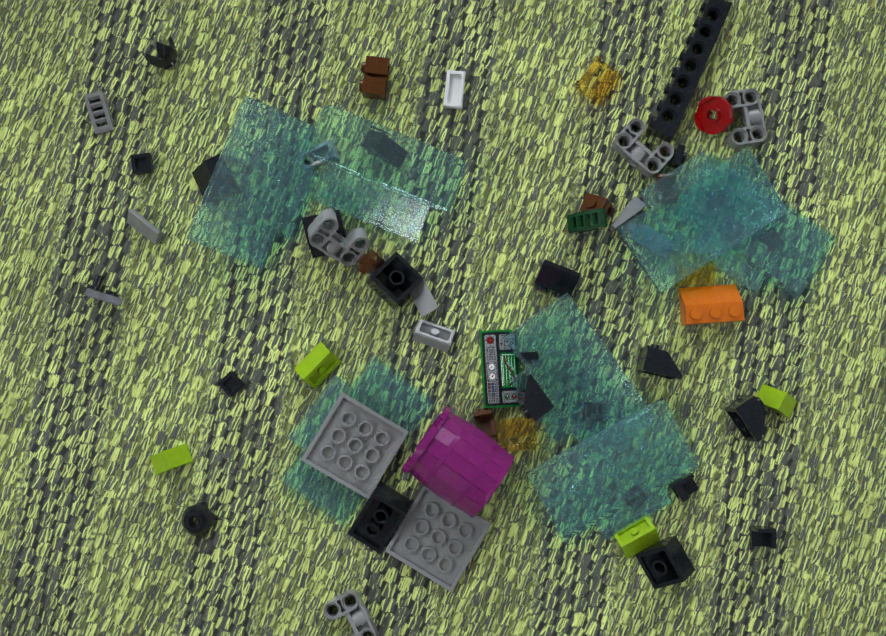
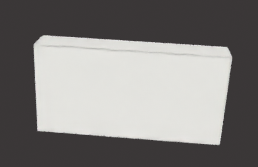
[443,70,466,110]

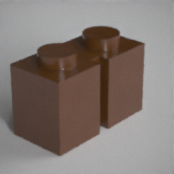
[359,56,390,100]

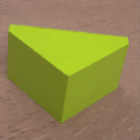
[756,384,797,419]
[150,443,193,475]

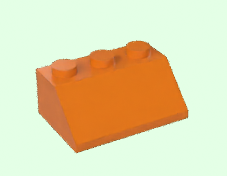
[678,284,745,326]

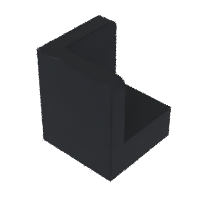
[669,472,698,502]
[750,526,776,549]

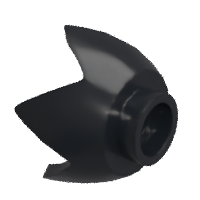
[143,36,177,70]
[182,502,217,537]

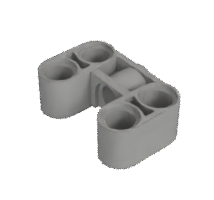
[724,88,767,149]
[613,118,674,178]
[307,209,369,266]
[323,589,378,636]

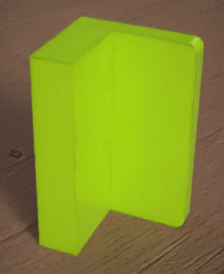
[295,342,341,389]
[613,514,660,559]

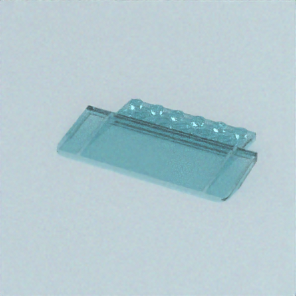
[307,105,466,242]

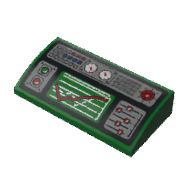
[479,330,520,408]

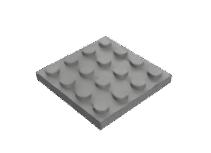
[301,392,409,499]
[385,486,492,592]

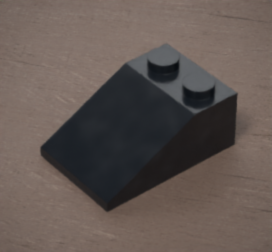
[348,481,413,554]

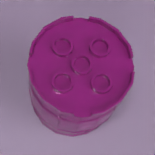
[401,405,515,518]

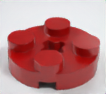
[694,96,734,135]

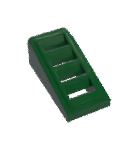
[567,207,607,234]

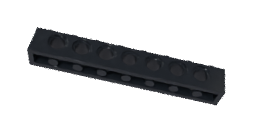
[648,0,733,143]

